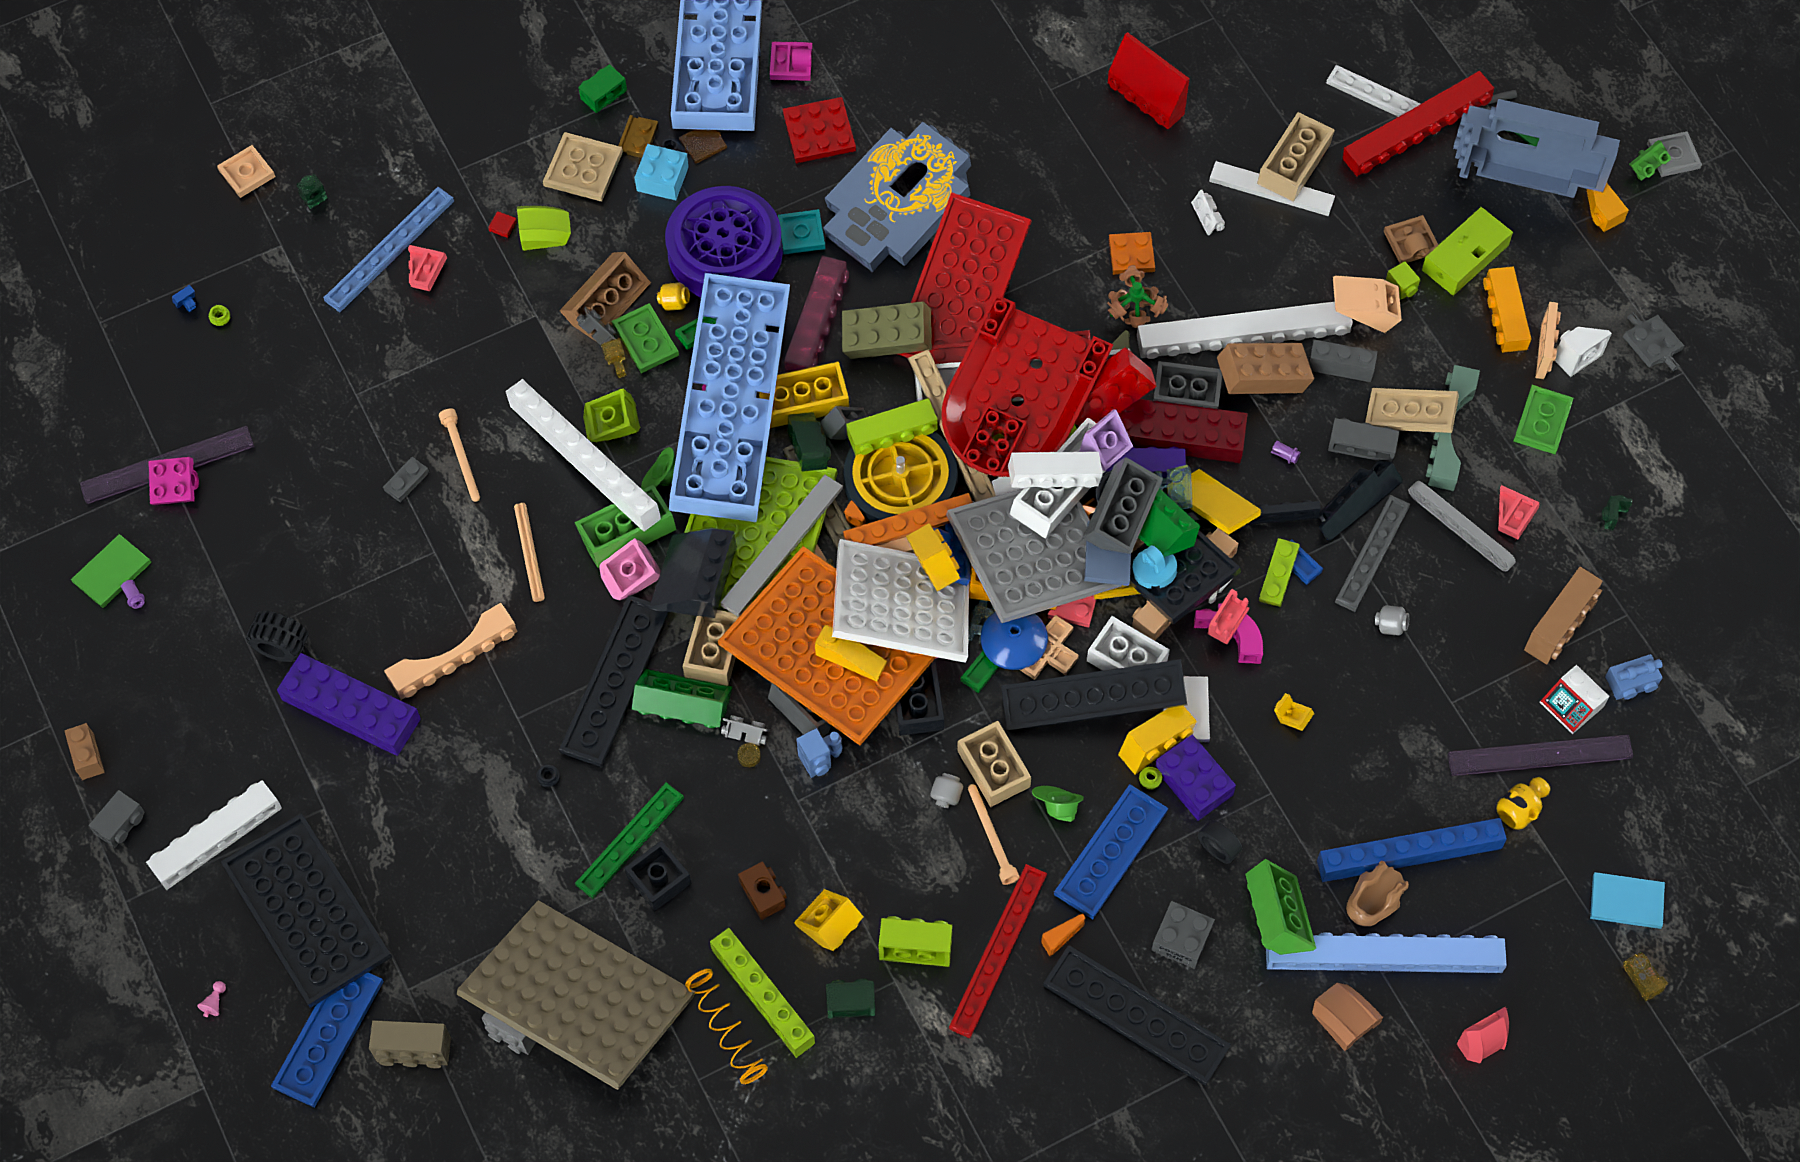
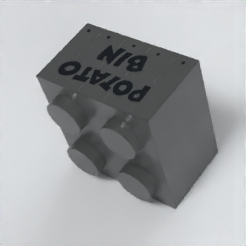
[1152,901,1215,969]

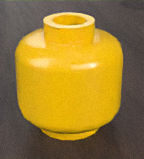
[657,282,690,311]

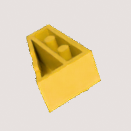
[1118,706,1197,775]

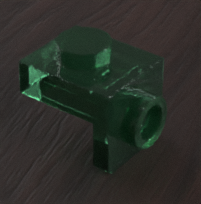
[1602,495,1632,530]

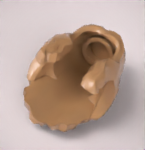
[1346,861,1409,926]

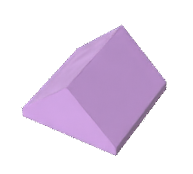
[1079,409,1133,471]

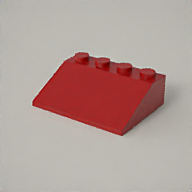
[1108,32,1189,129]

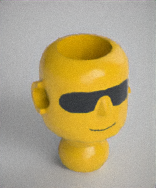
[1496,777,1550,830]

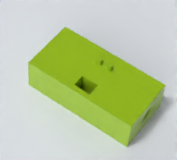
[1422,207,1513,296]

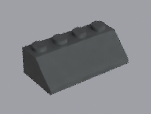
[1083,457,1163,554]

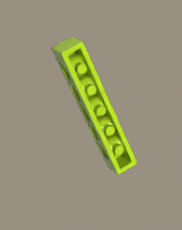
[710,928,815,1058]

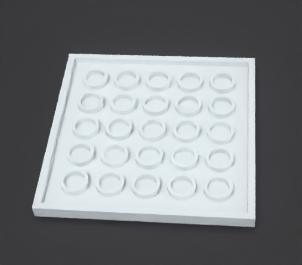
[832,539,969,663]

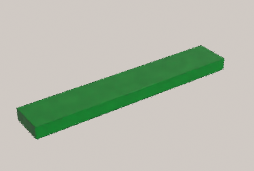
[575,782,684,899]

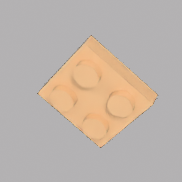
[217,145,275,198]

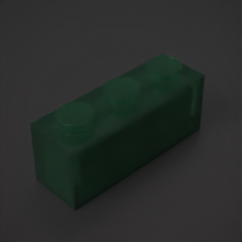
[787,412,831,472]

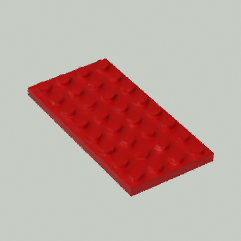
[897,192,1032,358]

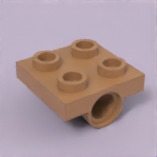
[1384,215,1438,264]

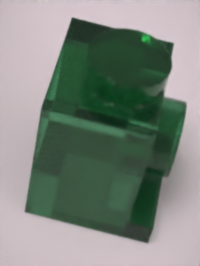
[297,174,328,209]

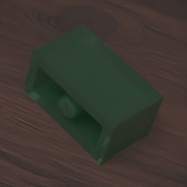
[826,979,875,1018]

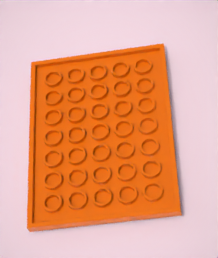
[718,546,936,745]

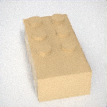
[1257,112,1335,202]

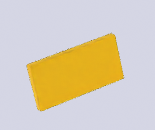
[1167,469,1261,535]

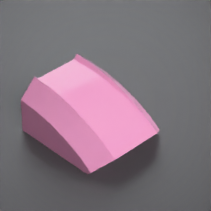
[599,538,661,600]

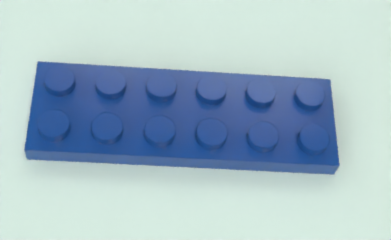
[1054,784,1168,920]
[271,973,384,1108]

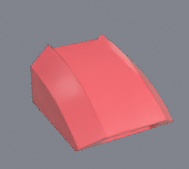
[1457,1007,1509,1063]

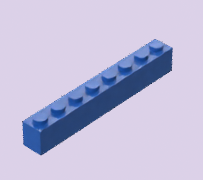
[1317,818,1507,882]

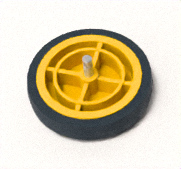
[843,431,958,523]

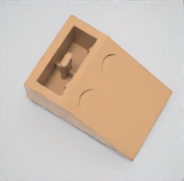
[1333,276,1402,333]

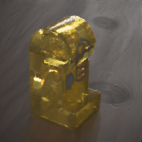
[1623,952,1668,1001]

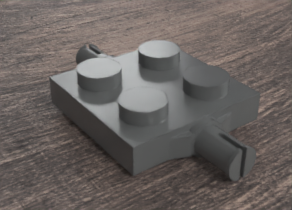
[1623,312,1684,371]

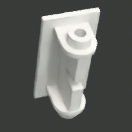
[1191,190,1225,235]

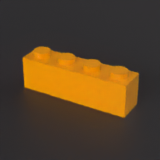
[1483,266,1531,353]

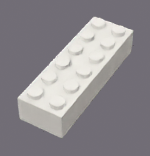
[1010,418,1105,539]

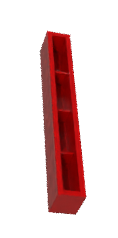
[1343,71,1494,176]

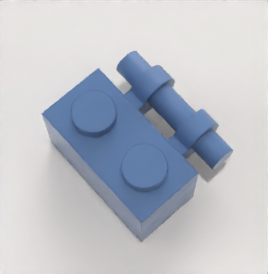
[1605,654,1663,700]
[796,728,842,778]

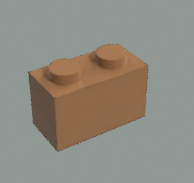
[64,723,105,780]

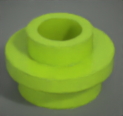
[209,305,230,326]
[1139,767,1162,789]

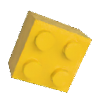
[906,523,960,591]

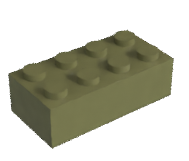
[842,302,932,359]

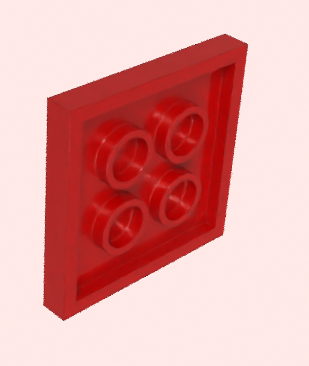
[783,97,856,163]

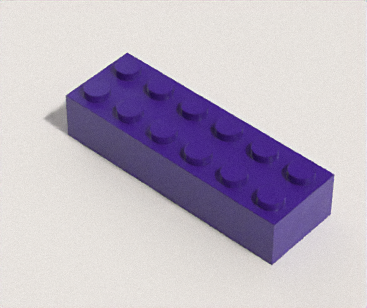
[277,653,421,756]

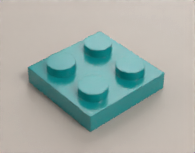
[778,209,825,254]

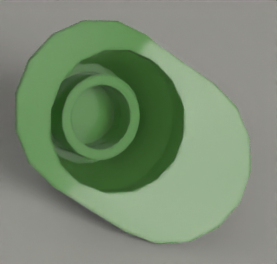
[641,447,676,490]
[1032,786,1083,822]

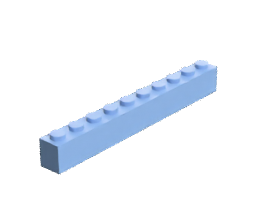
[1266,933,1507,973]

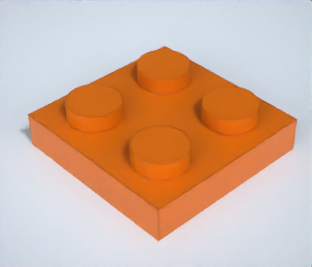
[1109,232,1155,275]

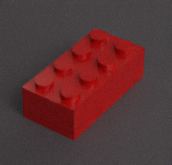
[1075,347,1157,426]

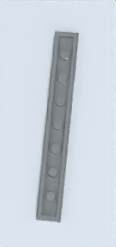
[720,475,843,617]

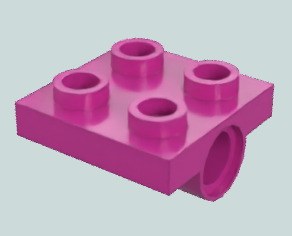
[770,42,812,81]
[149,457,199,505]

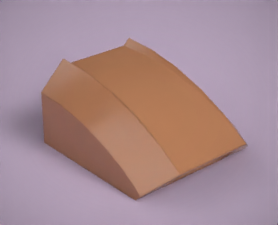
[1312,983,1383,1051]

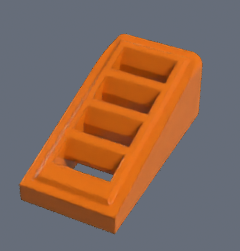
[1041,914,1085,956]

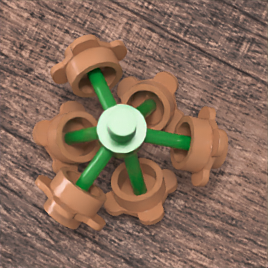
[1107,265,1168,328]

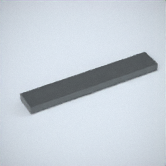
[1335,495,1410,612]

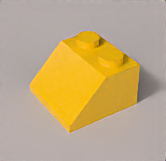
[794,889,863,951]

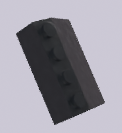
[650,528,737,618]

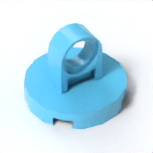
[1132,545,1177,588]

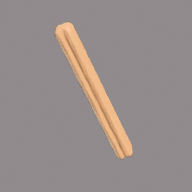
[514,503,545,602]

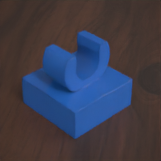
[172,285,196,312]

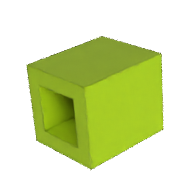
[1385,262,1420,300]

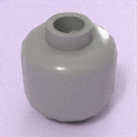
[1375,605,1409,635]
[930,773,963,809]

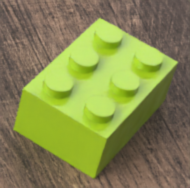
[879,916,952,967]

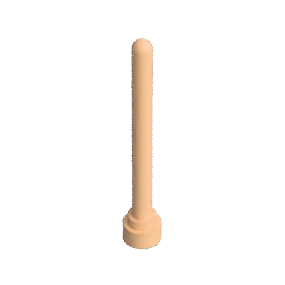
[439,408,480,502]
[968,784,1020,885]

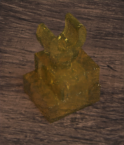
[601,338,626,378]

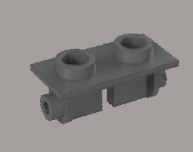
[576,306,618,348]

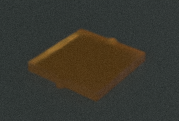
[679,129,727,164]

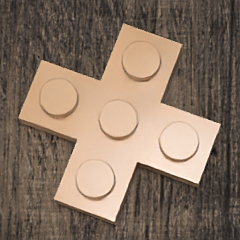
[1013,615,1079,680]

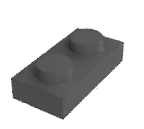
[383,457,429,503]

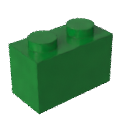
[578,64,627,113]

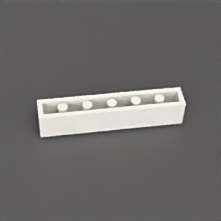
[146,780,282,890]

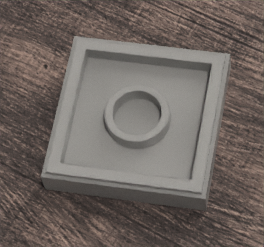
[1647,131,1702,177]

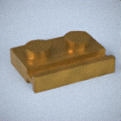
[618,115,659,158]

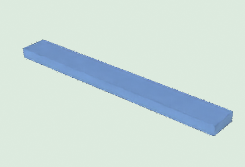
[323,187,454,312]

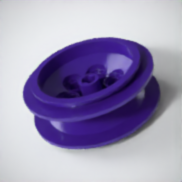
[665,186,783,298]

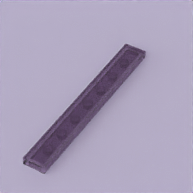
[80,426,254,504]
[1448,735,1633,776]

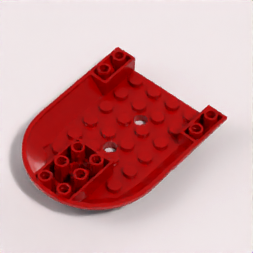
[942,294,1114,477]

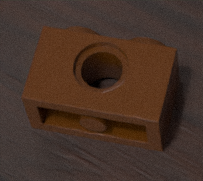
[738,861,787,920]

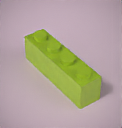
[846,398,938,456]

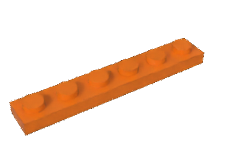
[843,493,972,546]

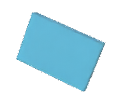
[1590,872,1665,929]

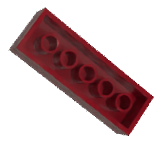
[1119,399,1248,463]

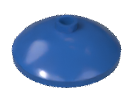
[981,612,1048,670]

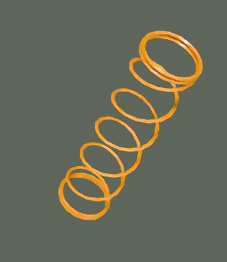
[685,969,768,1084]

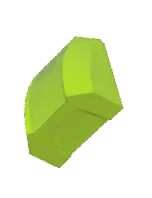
[517,206,571,250]
[583,388,641,442]

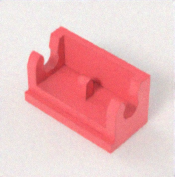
[1208,589,1249,644]

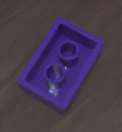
[1155,734,1236,821]

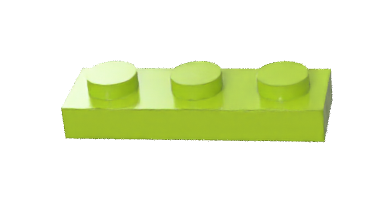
[1259,538,1300,607]

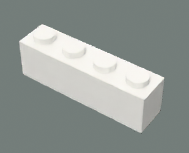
[1008,452,1103,489]

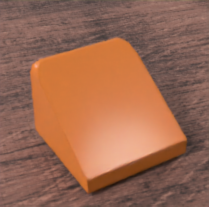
[844,500,866,527]

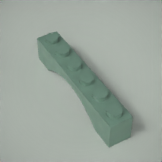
[1426,365,1480,491]

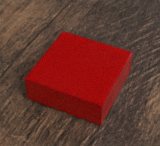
[488,211,517,238]

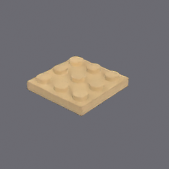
[543,132,623,202]

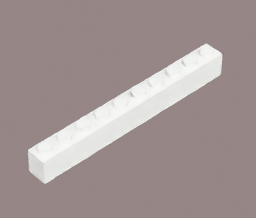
[1137,302,1353,359]
[506,379,661,531]

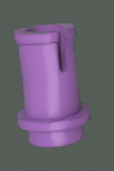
[1271,441,1301,464]
[121,580,145,609]

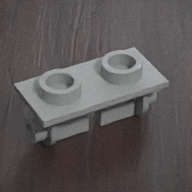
[721,715,770,746]

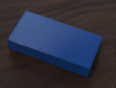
[1290,539,1323,585]

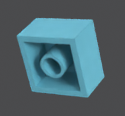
[635,144,689,200]

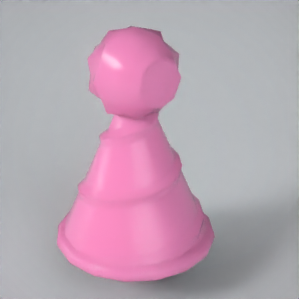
[197,981,226,1017]

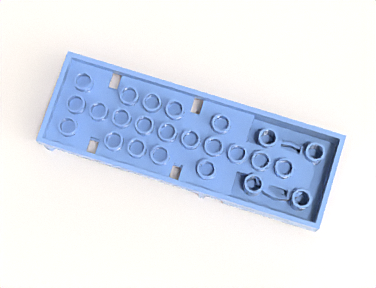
[671,0,762,131]
[669,273,790,522]

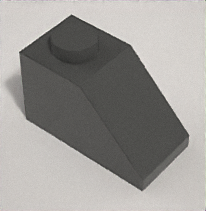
[820,406,869,440]

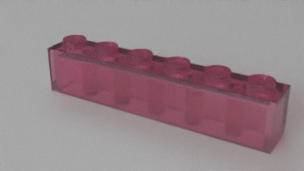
[784,256,849,373]

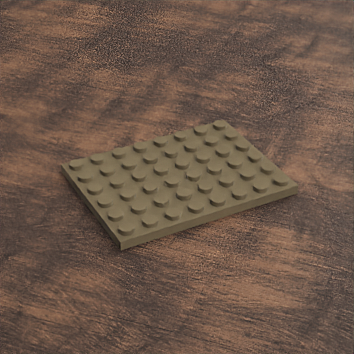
[457,900,695,1090]

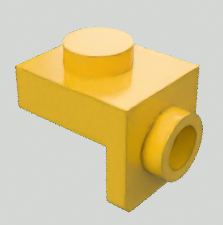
[1274,693,1314,731]

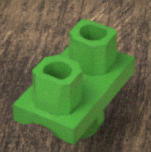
[1629,140,1671,181]

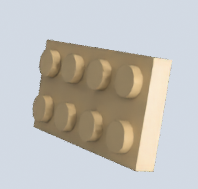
[1365,388,1459,433]

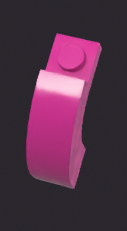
[1194,603,1263,664]

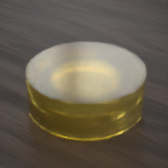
[738,743,761,767]

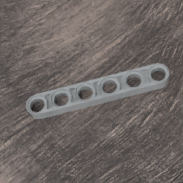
[1408,481,1516,571]

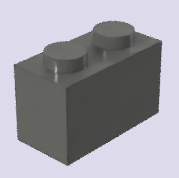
[88,790,145,848]

